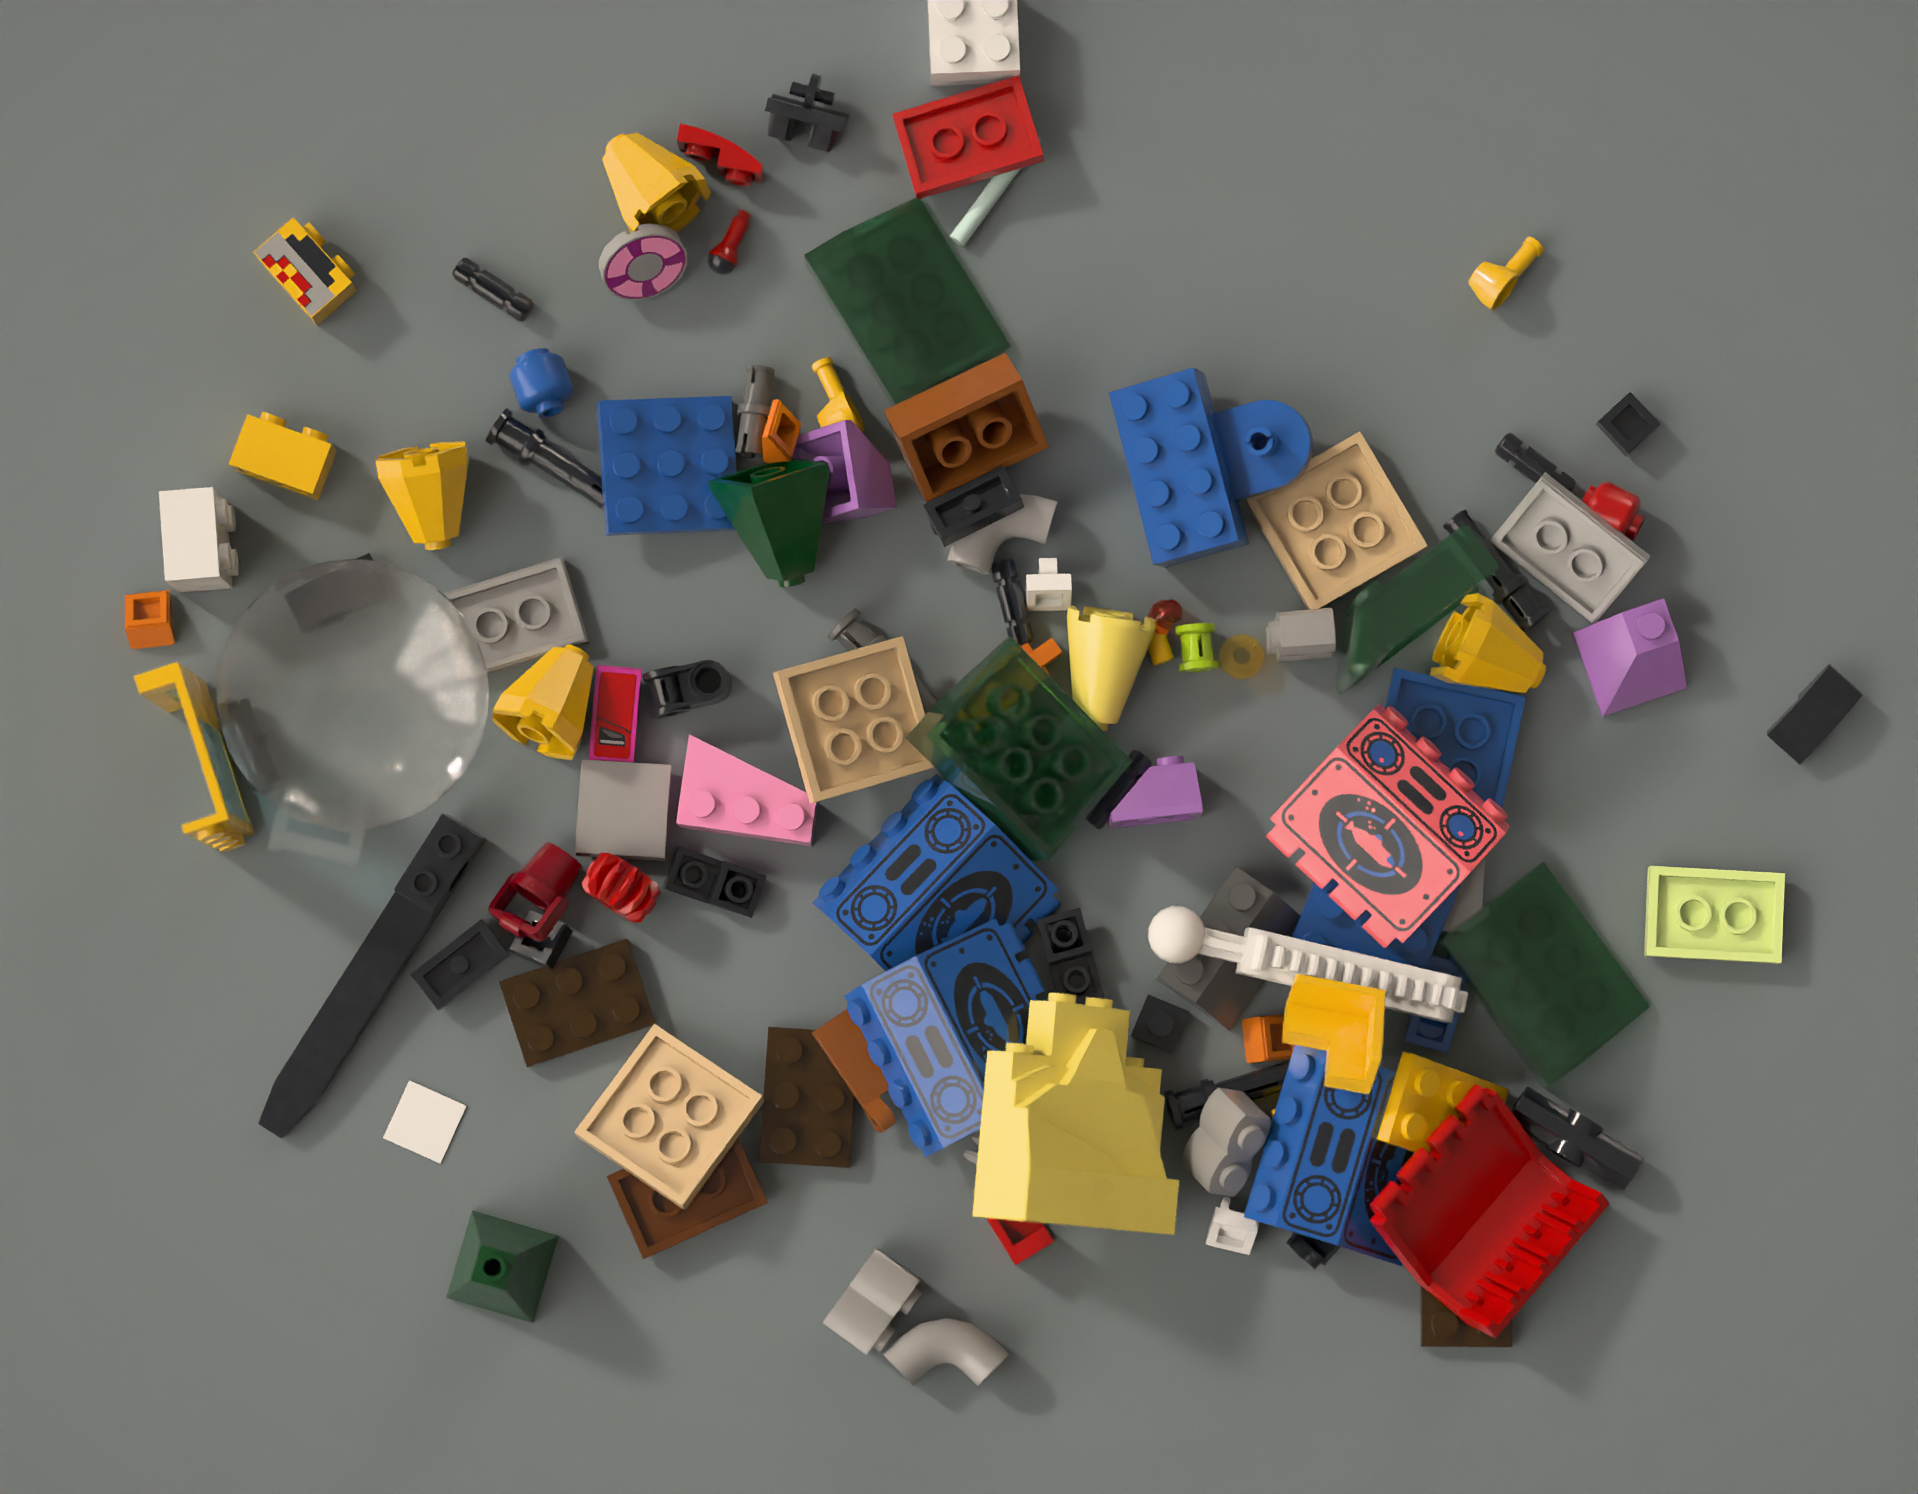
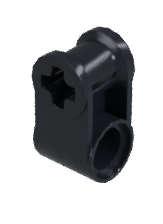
[642,660,732,719]

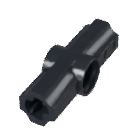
[1511,1086,1644,1191]

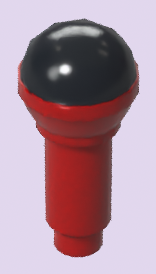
[708,210,751,275]

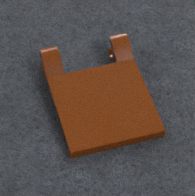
[812,1008,896,1133]

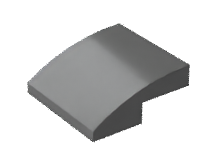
[575,760,672,861]

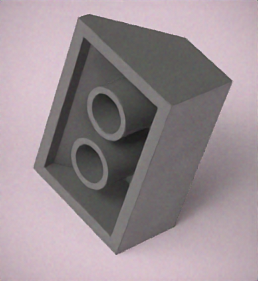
[1156,866,1299,1031]

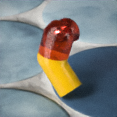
[1143,599,1183,666]

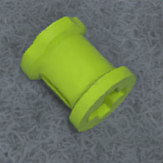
[1175,623,1219,673]

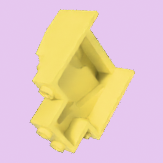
[973,993,1179,1235]

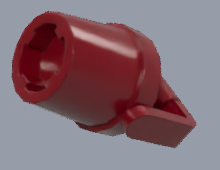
[488,842,582,941]

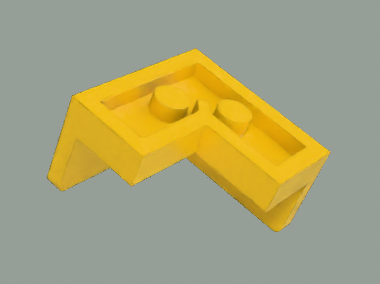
[1282,974,1386,1094]

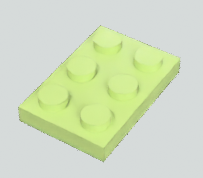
[1644,866,1785,964]

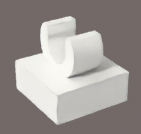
[1026,558,1072,611]
[1205,1197,1259,1255]

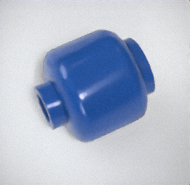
[509,348,574,418]

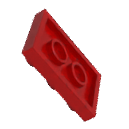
[892,75,1045,200]

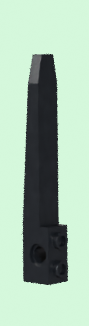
[258,813,487,1138]

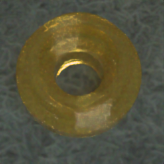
[1219,634,1264,679]

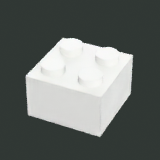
[928,0,1020,86]
[159,487,239,593]

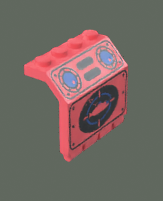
[1265,704,1511,949]

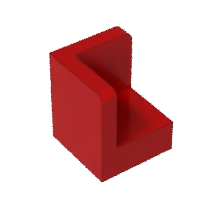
[986,1218,1054,1266]

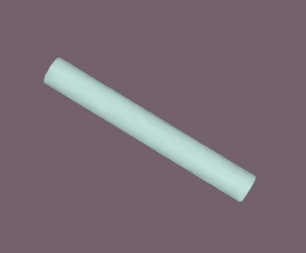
[950,137,1041,247]

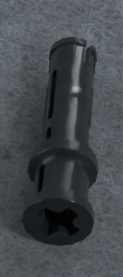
[485,408,604,509]
[1443,509,1552,633]
[1164,1060,1290,1131]

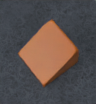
[762,399,802,463]
[125,590,175,649]
[1242,1014,1295,1063]

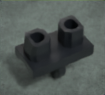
[765,74,850,152]

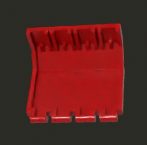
[1370,1084,1610,1338]

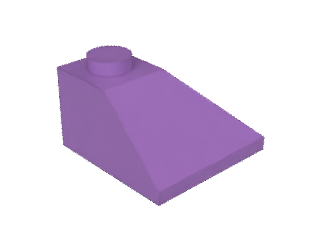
[792,420,897,524]
[1572,598,1687,717]
[1108,756,1203,829]

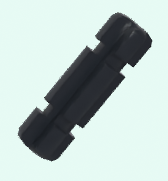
[452,257,534,322]
[1495,433,1576,492]
[991,559,1034,647]
[1083,750,1152,829]

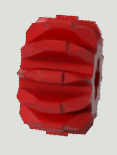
[581,853,661,923]

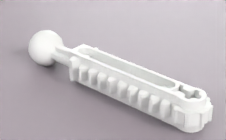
[1148,906,1468,1023]

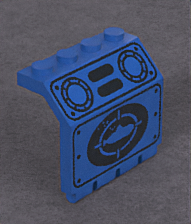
[813,774,1061,972]
[844,918,1048,1158]
[1244,1045,1414,1266]

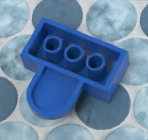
[1109,367,1313,568]

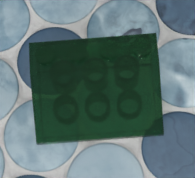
[804,197,1011,406]
[906,637,1132,861]
[1436,862,1650,1087]

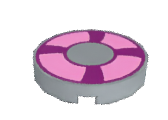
[599,224,687,301]

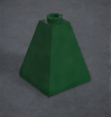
[708,458,830,587]
[446,1210,559,1323]

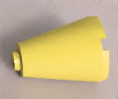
[1067,606,1157,731]

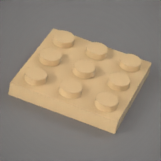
[1244,431,1428,610]
[773,636,940,803]
[574,1024,765,1210]

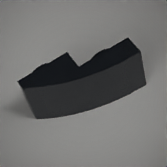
[1767,664,1862,765]
[662,846,766,918]
[1037,908,1104,1005]

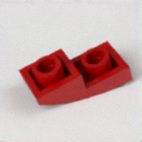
[677,123,764,187]

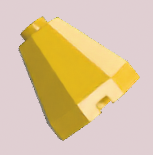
[602,132,711,233]
[376,441,469,550]
[1430,593,1546,694]
[492,645,594,760]

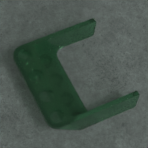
[1335,525,1498,695]

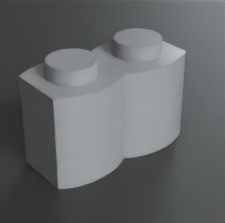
[1265,608,1336,662]
[1182,1088,1271,1197]
[823,1248,922,1355]

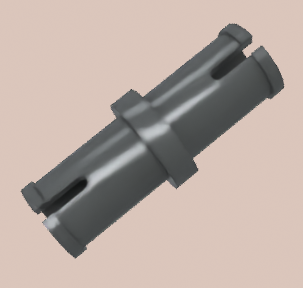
[735,365,775,458]

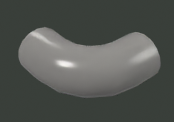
[947,494,1058,574]
[882,1318,1010,1386]

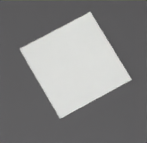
[383,1080,466,1163]

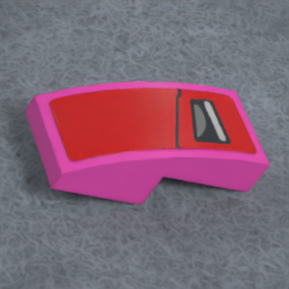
[589,665,642,763]

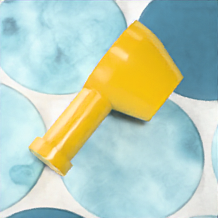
[1468,237,1544,311]
[811,357,865,432]

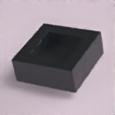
[1596,392,1661,456]
[509,910,573,970]
[1130,994,1190,1054]

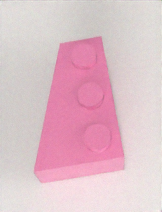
[676,734,818,847]

